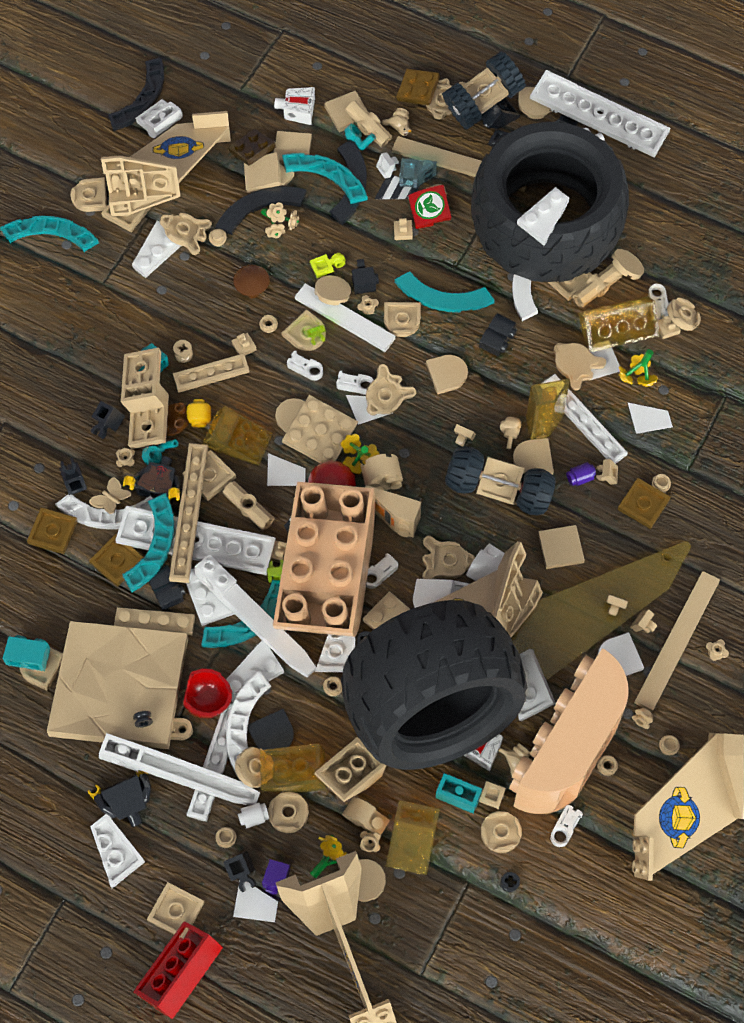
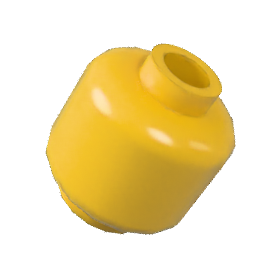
[187,399,211,428]

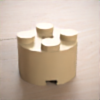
[361,454,403,490]

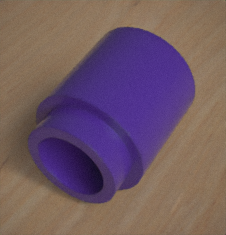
[566,462,596,486]

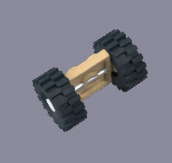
[442,51,526,129]

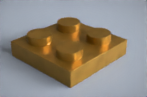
[396,69,440,105]
[618,478,671,529]
[27,508,78,554]
[89,534,144,587]

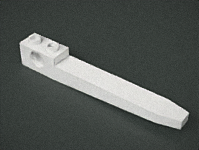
[195,554,316,677]
[99,733,260,805]

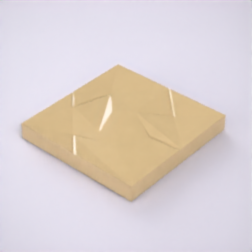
[47,621,188,749]

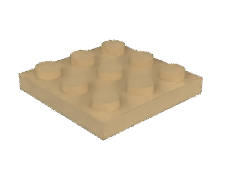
[282,395,358,463]

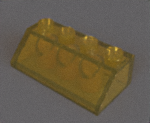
[579,296,660,352]
[526,379,570,440]

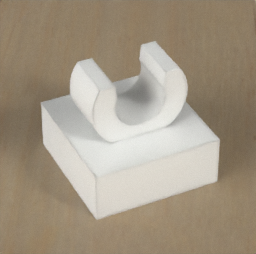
[376,153,399,178]

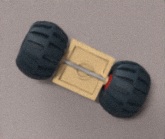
[445,446,556,515]

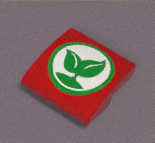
[408,185,451,229]

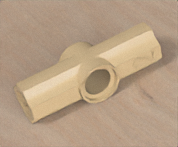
[345,100,392,147]
[572,264,622,307]
[223,481,275,530]

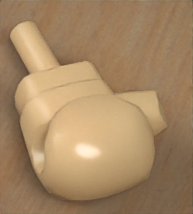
[500,417,521,449]

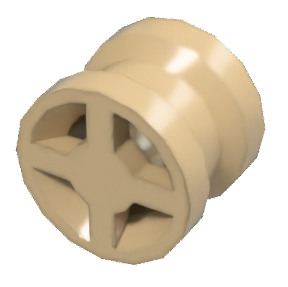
[173,340,193,363]

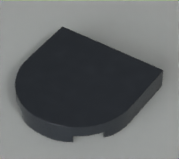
[247,709,294,756]

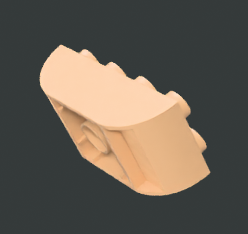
[273,482,375,637]
[509,648,628,814]

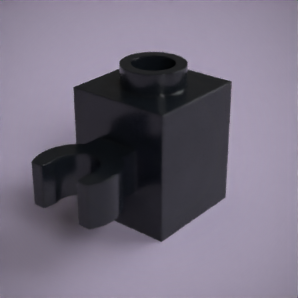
[351,259,379,295]
[91,401,125,439]
[59,458,87,495]
[223,851,256,892]

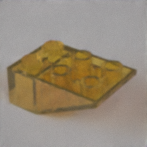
[202,406,273,465]
[386,800,440,875]

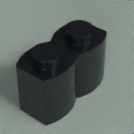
[479,313,517,357]
[149,564,185,611]

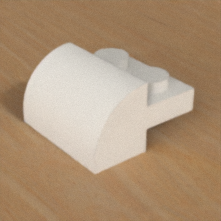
[135,99,183,138]
[466,544,505,581]

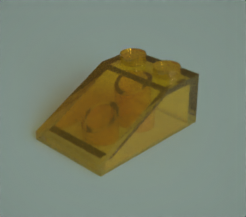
[260,743,327,792]

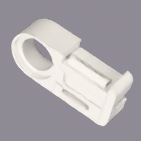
[648,284,669,320]
[287,351,323,381]
[336,371,374,395]
[366,553,398,589]
[550,805,583,847]

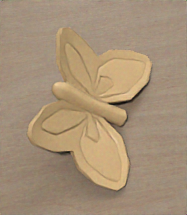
[89,477,131,514]

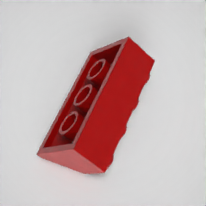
[133,921,223,1019]

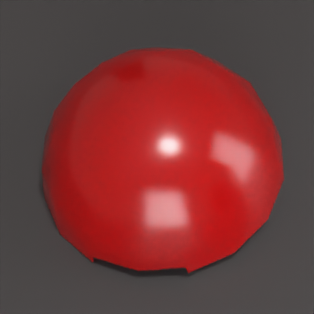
[308,460,356,487]
[183,669,232,718]

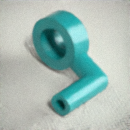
[345,124,376,150]
[142,440,178,465]

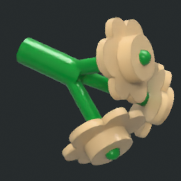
[261,202,299,238]

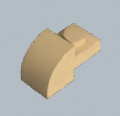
[342,797,390,836]

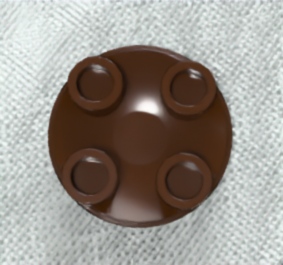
[234,265,270,299]
[166,402,189,436]

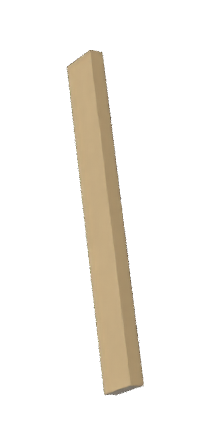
[392,136,526,192]
[169,443,208,583]
[634,571,720,712]

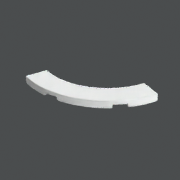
[512,274,538,321]
[55,494,153,529]
[226,670,271,782]

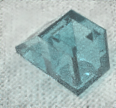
[399,158,437,188]

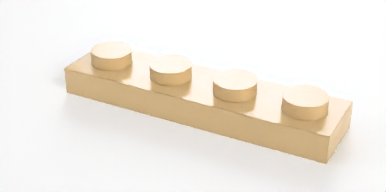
[173,354,249,393]
[114,608,195,636]

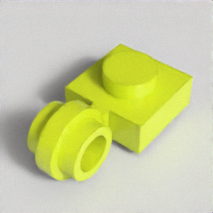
[310,253,346,278]

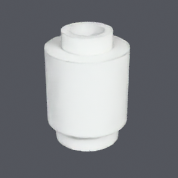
[238,803,269,829]

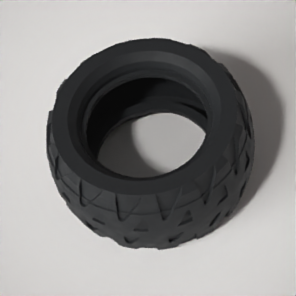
[471,122,629,282]
[341,600,528,770]

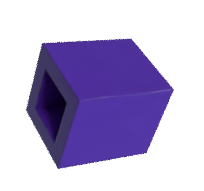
[262,859,291,895]

